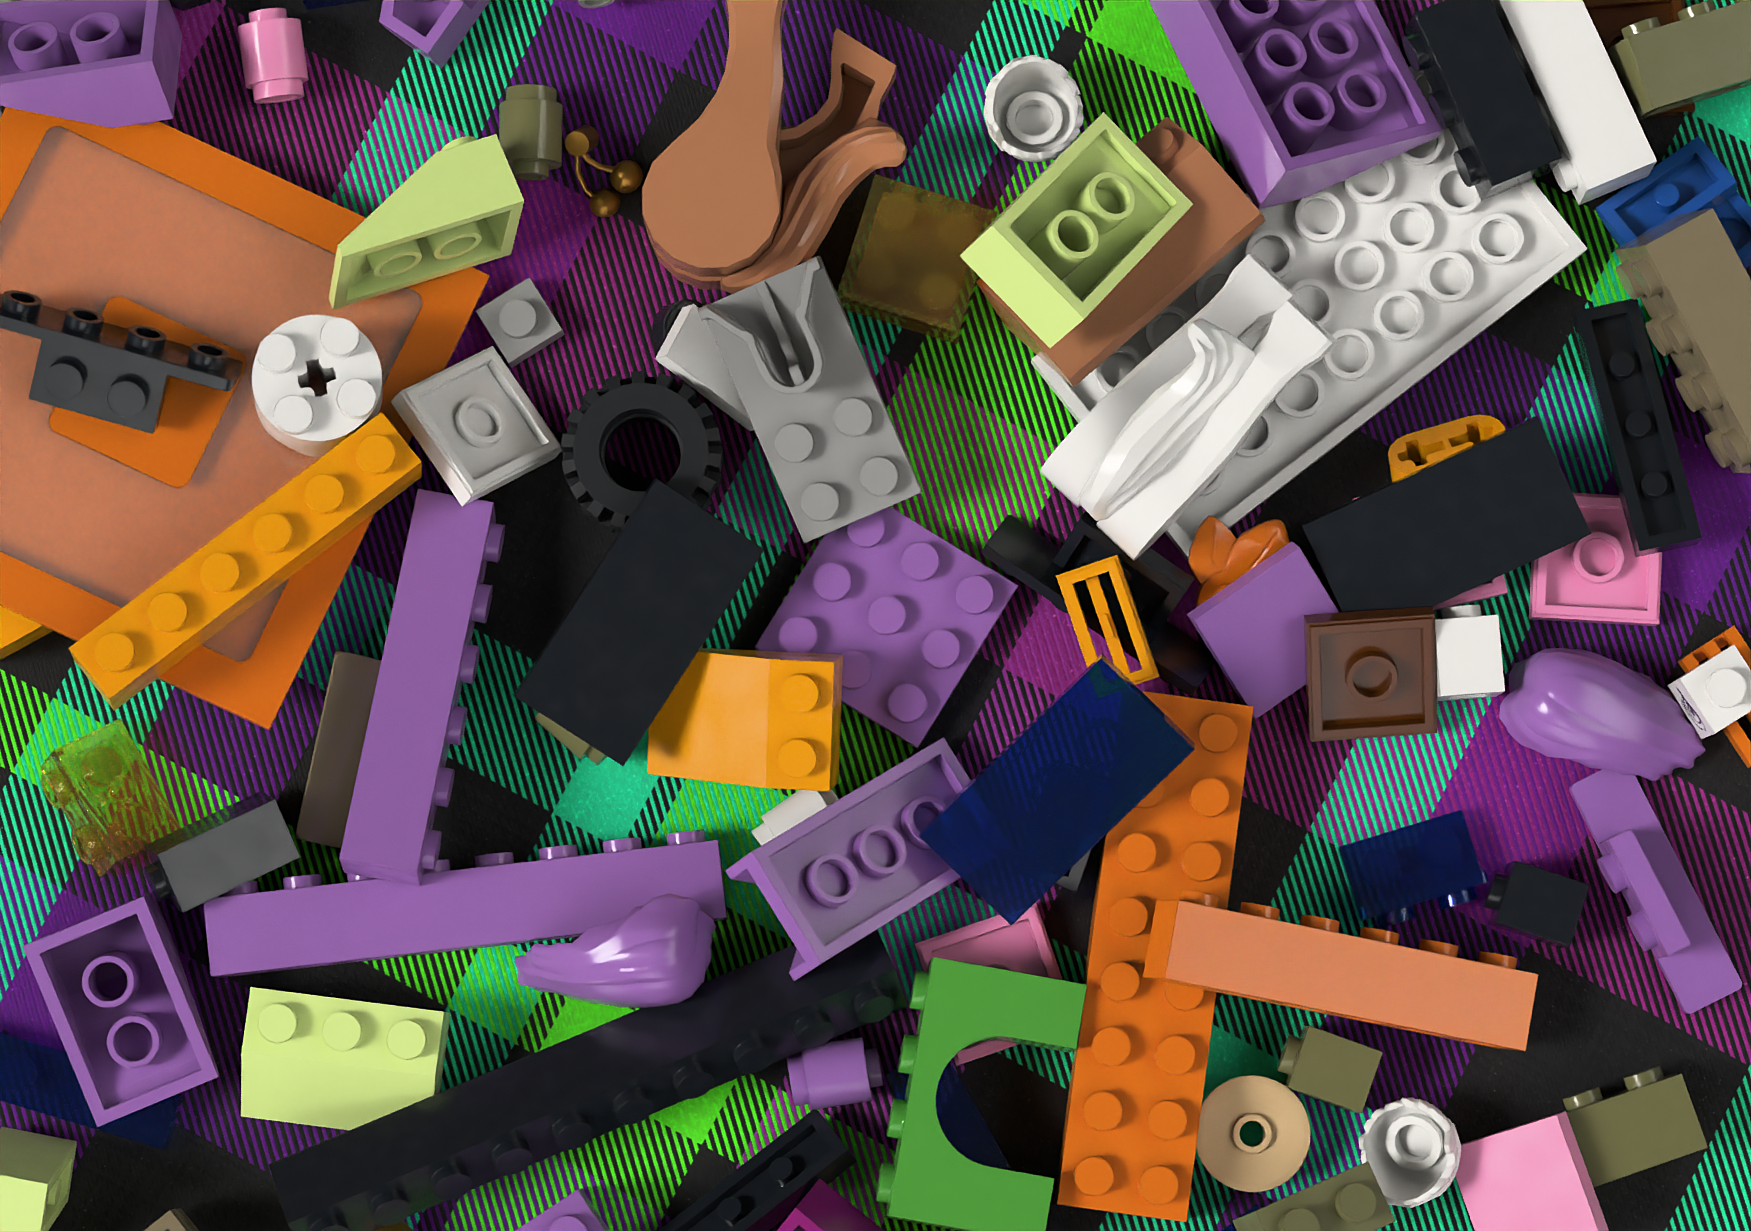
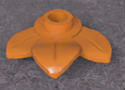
[1188,515,1289,607]

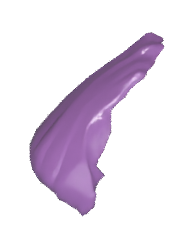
[1499,648,1706,781]
[514,893,716,1008]

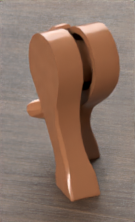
[642,0,908,294]

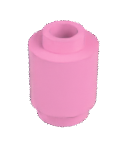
[238,8,309,104]

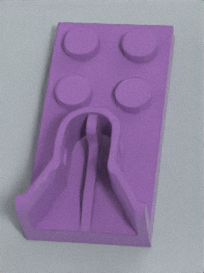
[725,737,1012,981]

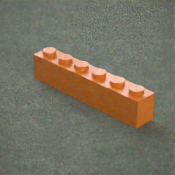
[1143,890,1539,1051]

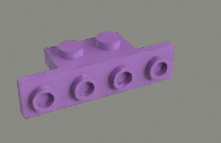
[1569,769,1742,1014]

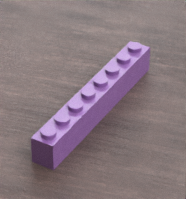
[203,830,728,978]

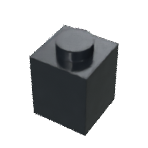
[1483,861,1589,948]

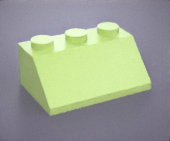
[241,987,451,1130]

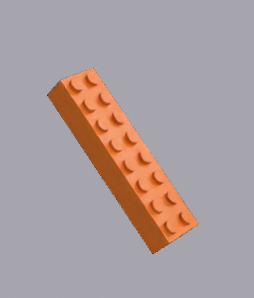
[1054,689,1254,1222]

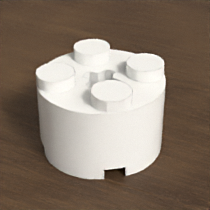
[252,315,383,457]

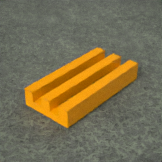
[1056,554,1159,697]

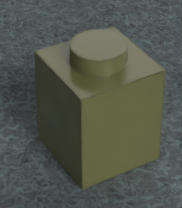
[1277,1026,1383,1113]

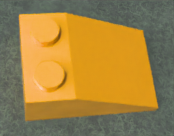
[647,648,843,791]

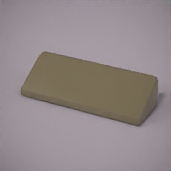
[295,650,381,849]

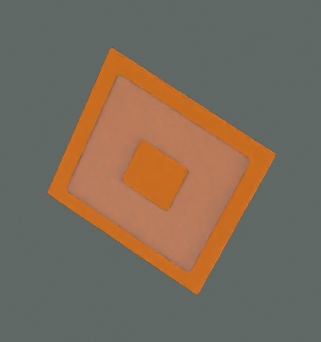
[0,107,490,731]

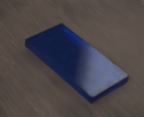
[919,653,1195,925]

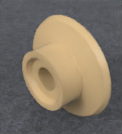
[1196,1075,1311,1192]

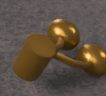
[565,125,643,218]

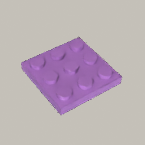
[755,506,1018,749]

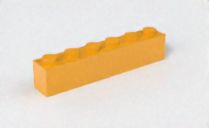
[69,412,422,711]

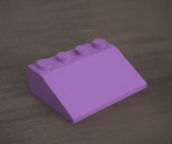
[1149,0,1442,210]

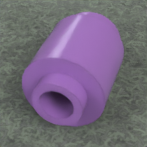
[787,1037,883,1110]

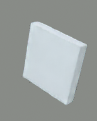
[391,346,562,507]

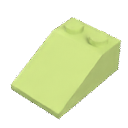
[960,112,1193,348]
[328,134,524,310]

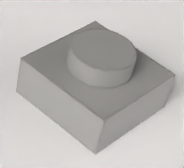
[476,278,565,368]

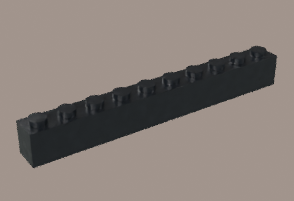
[268,930,908,1231]

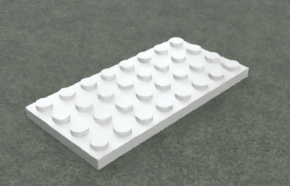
[1031,66,1587,561]

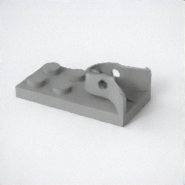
[698,256,923,543]

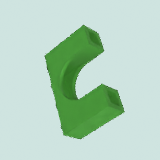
[875,957,1087,1231]

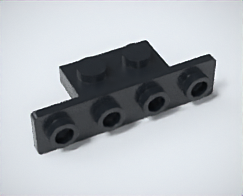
[0,290,243,434]
[982,511,1216,695]

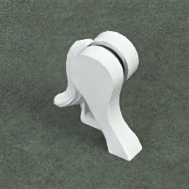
[1040,254,1338,561]

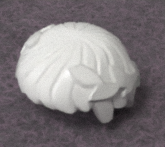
[983,55,1084,162]
[1359,1097,1461,1208]

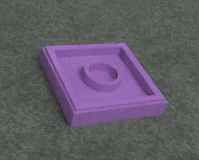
[1187,541,1339,719]

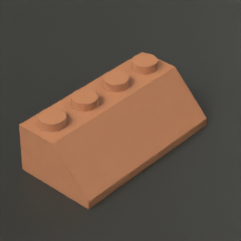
[976,117,1266,387]

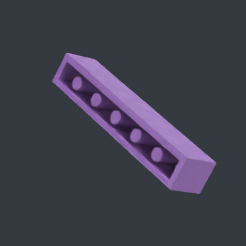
[339,489,505,886]

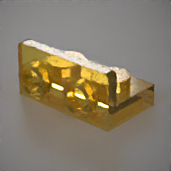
[40,718,181,877]

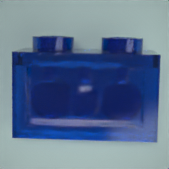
[1337,810,1489,929]

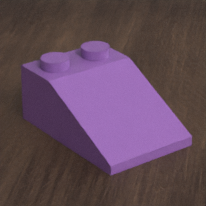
[0,0,182,128]
[22,892,220,1127]

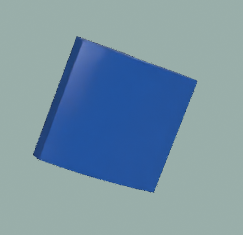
[1596,136,1751,269]

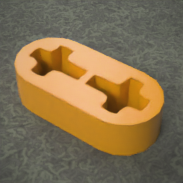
[1388,414,1505,482]

